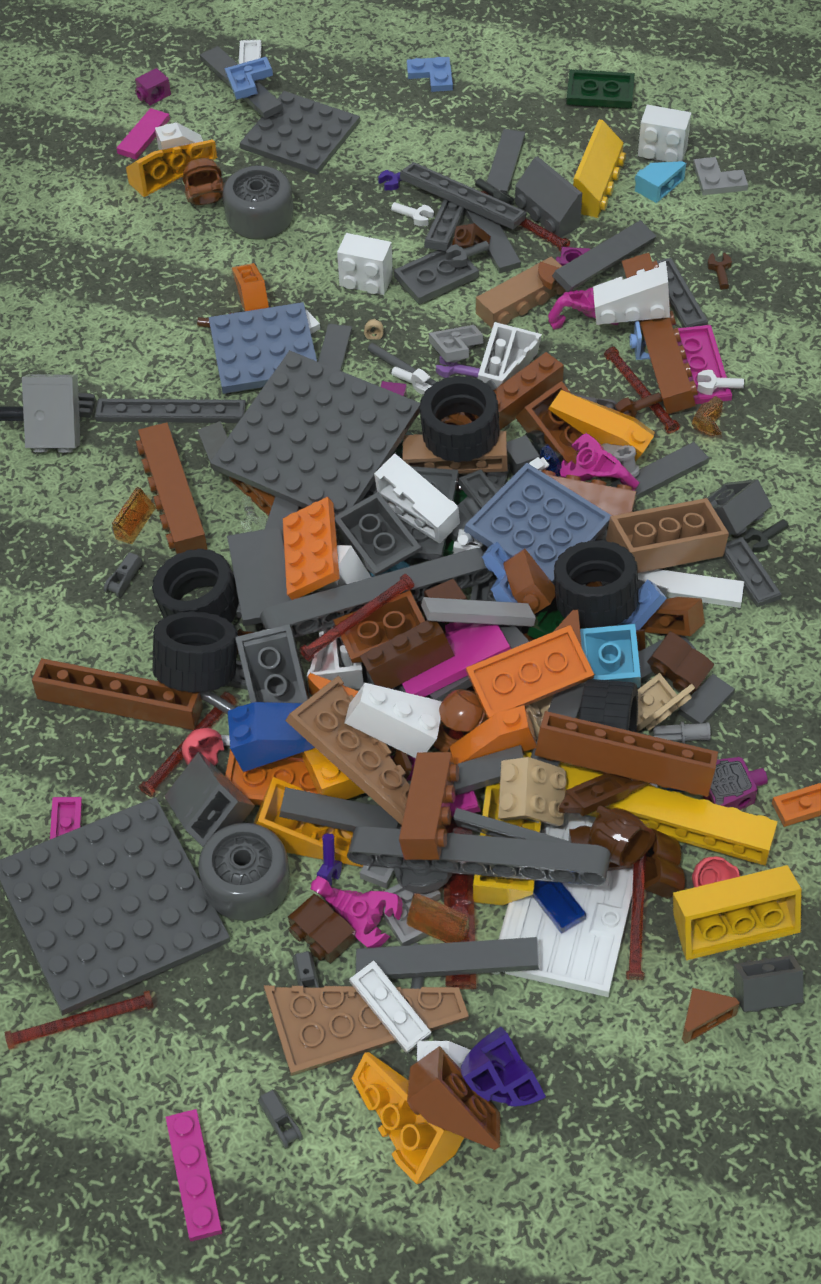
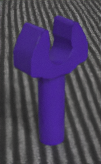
[378,170,402,190]
[317,833,342,886]

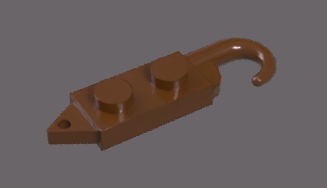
[558,774,650,817]

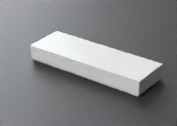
[349,961,432,1054]

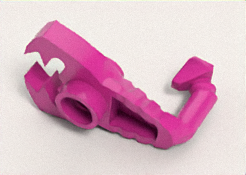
[548,287,619,330]
[560,433,640,491]
[310,876,403,948]

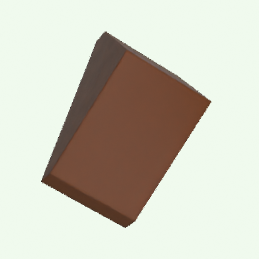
[682,988,740,1044]

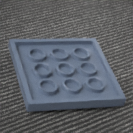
[209,302,317,394]
[464,463,612,584]

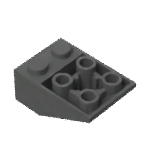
[164,752,255,847]

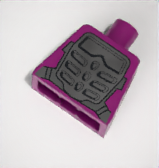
[702,757,768,810]

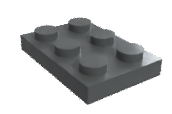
[394,244,479,305]

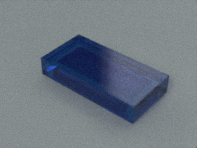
[532,880,586,934]

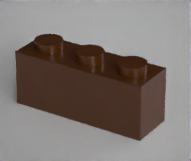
[360,621,455,689]

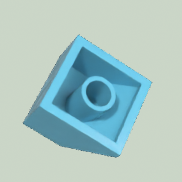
[580,624,641,688]

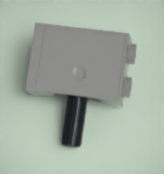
[0,374,80,452]

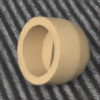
[364,319,384,339]

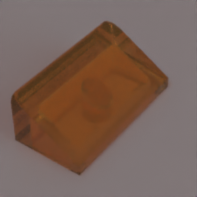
[112,487,156,544]
[407,893,469,943]

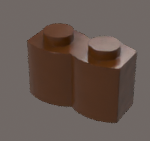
[647,632,714,695]
[639,828,685,899]
[288,894,357,964]

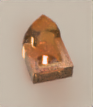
[692,396,723,436]

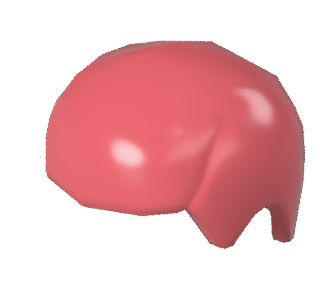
[182,727,224,766]
[692,856,740,887]

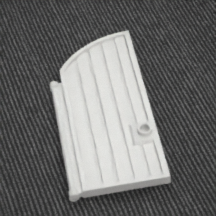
[492,771,658,997]

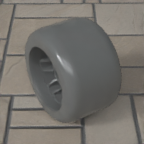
[223,165,294,239]
[199,823,290,921]

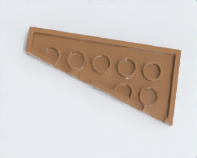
[285,675,410,825]
[264,985,469,1076]

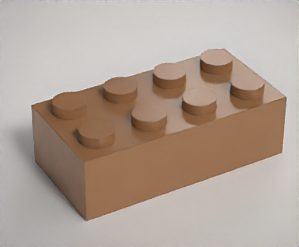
[606,498,729,573]

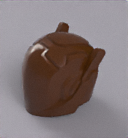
[588,806,655,866]

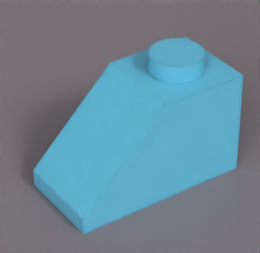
[635,161,686,203]

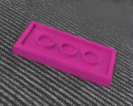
[678,325,732,404]
[402,623,511,697]

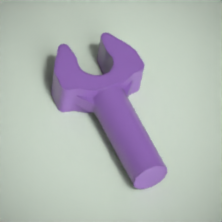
[436,356,480,378]

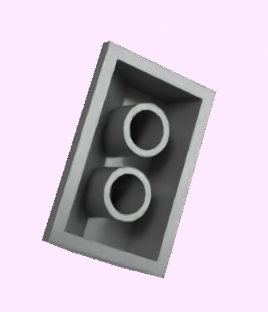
[514,156,582,239]

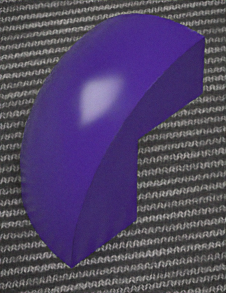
[461,1026,546,1106]

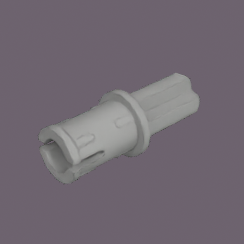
[653,722,711,744]

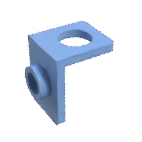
[630,321,650,360]

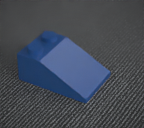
[228,702,315,772]

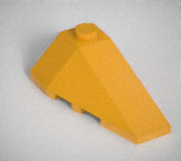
[126,139,217,197]
[548,390,655,462]
[300,748,365,800]
[254,777,364,867]
[352,1052,464,1184]

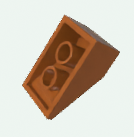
[515,381,584,464]
[333,591,425,663]
[407,1046,500,1150]

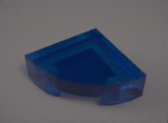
[540,444,562,477]

